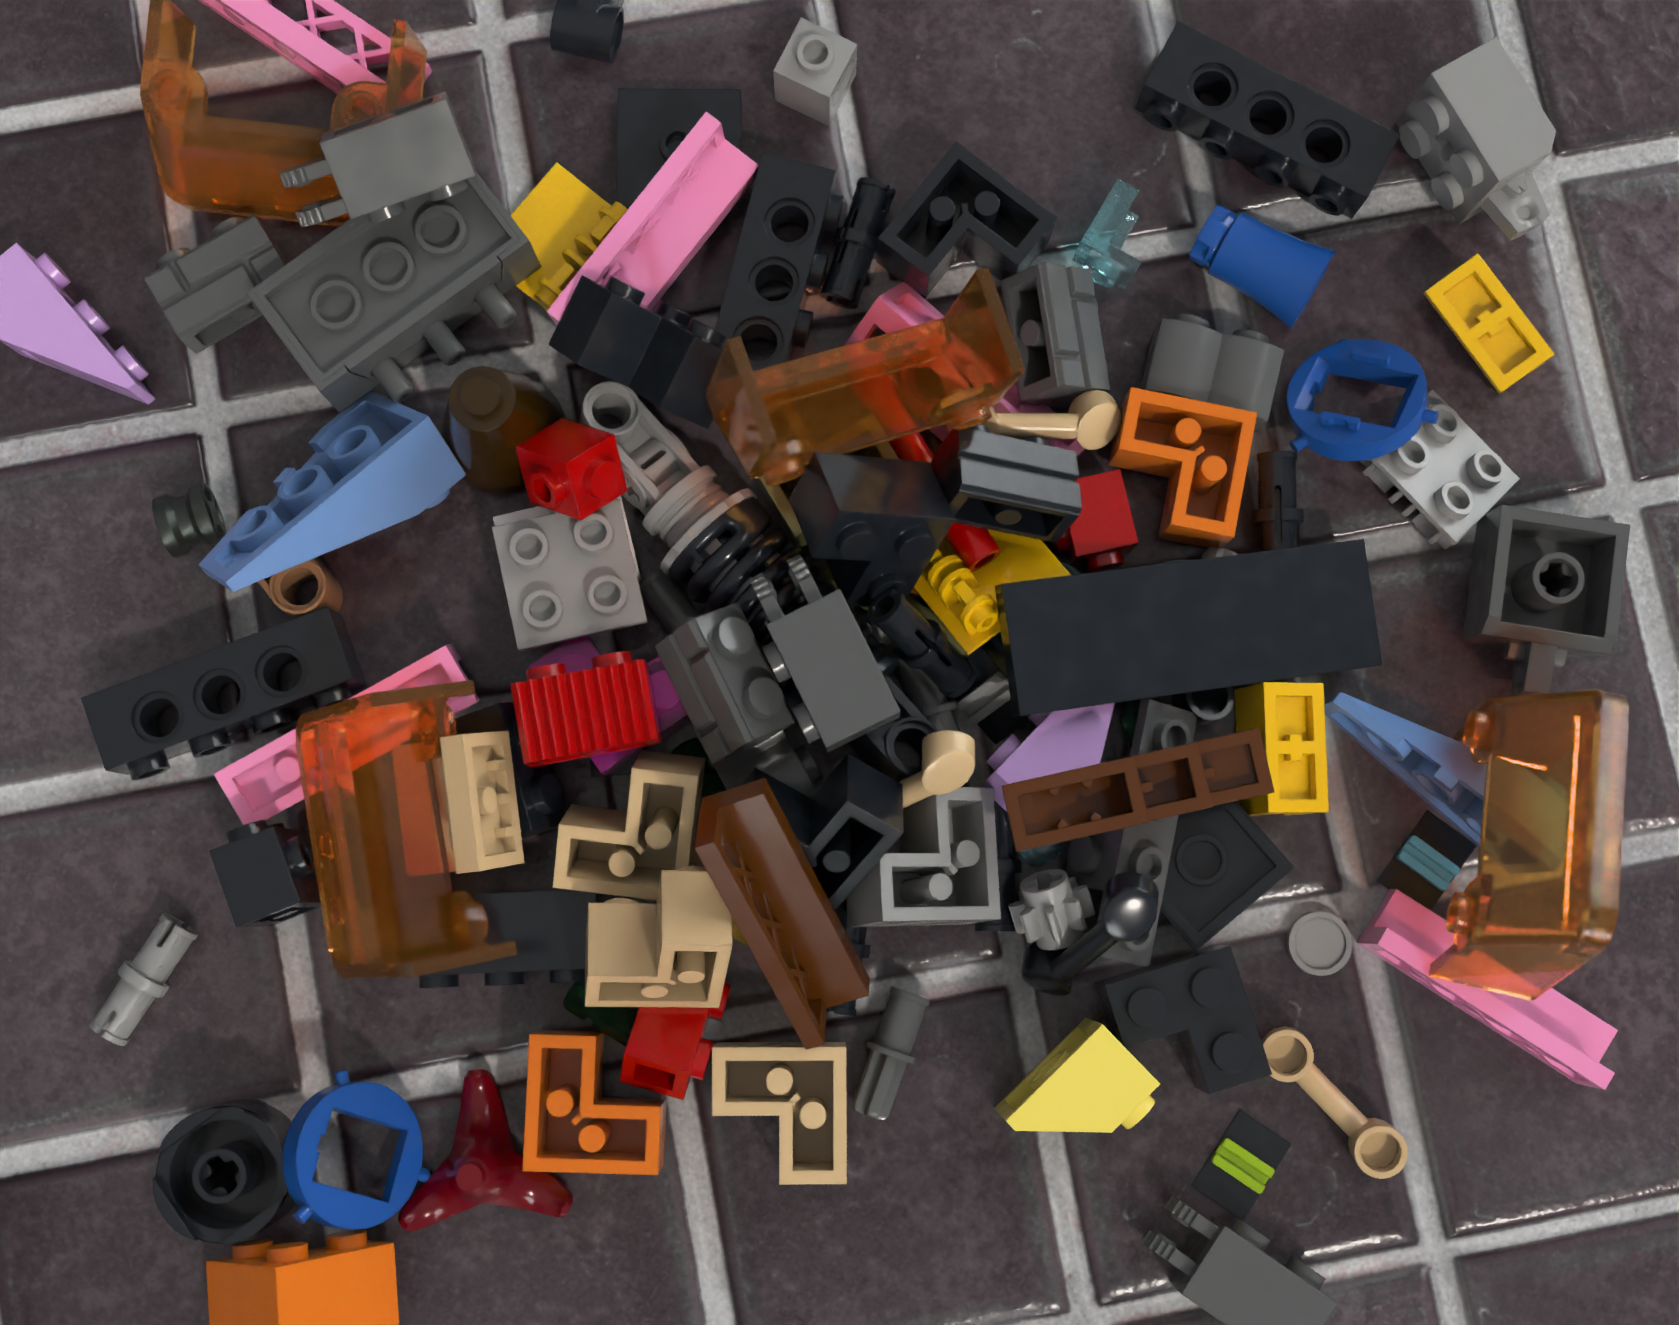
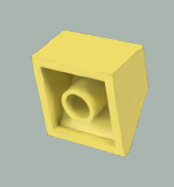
[995,1017,1160,1133]

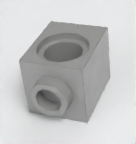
[773,17,857,126]

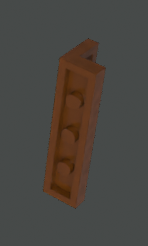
[694,778,870,1050]

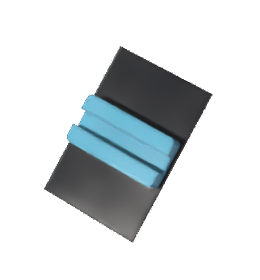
[1376,810,1476,910]

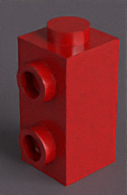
[620,982,732,1100]

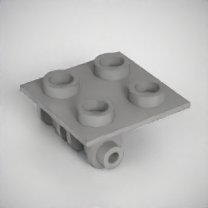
[1360,389,1520,550]
[492,499,648,652]

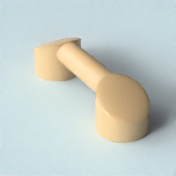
[943,389,1122,450]
[899,730,975,809]
[1261,1026,1408,1179]

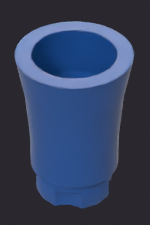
[1188,204,1336,329]

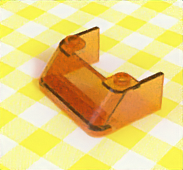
[140,0,427,226]
[706,267,1026,486]
[296,680,517,979]
[1429,689,1629,1001]

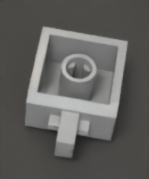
[1396,37,1556,241]

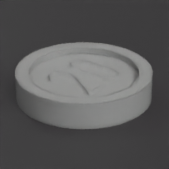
[1286,911,1353,976]

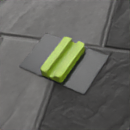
[1191,1110,1291,1221]

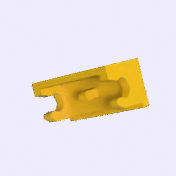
[1424,253,1555,394]
[1234,682,1329,816]

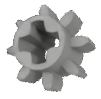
[1008,869,1095,950]

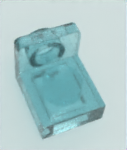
[1072,178,1141,289]

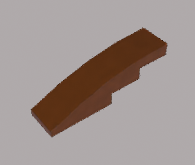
[1001,728,1275,852]

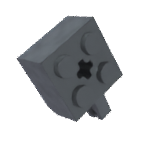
[1462,505,1630,698]

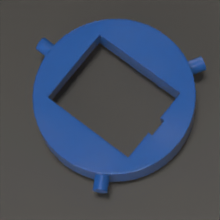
[1287,339,1439,461]
[283,1069,430,1230]

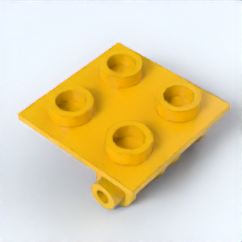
[510,162,628,311]
[914,529,1071,655]

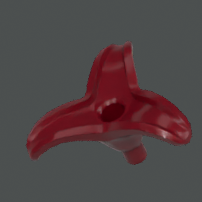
[398,1069,573,1232]

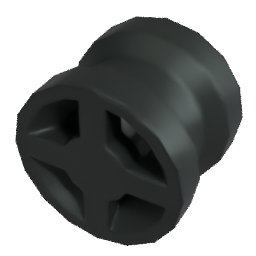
[152,482,226,558]

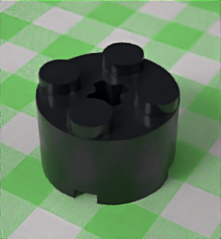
[153,1099,295,1244]

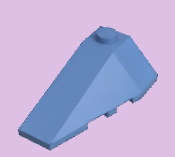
[199,391,466,592]
[1324,692,1582,875]

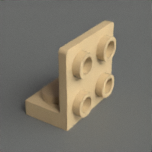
[393,731,525,876]

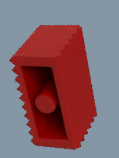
[510,651,662,768]

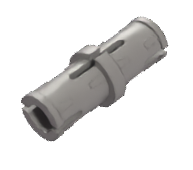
[88,913,199,1046]

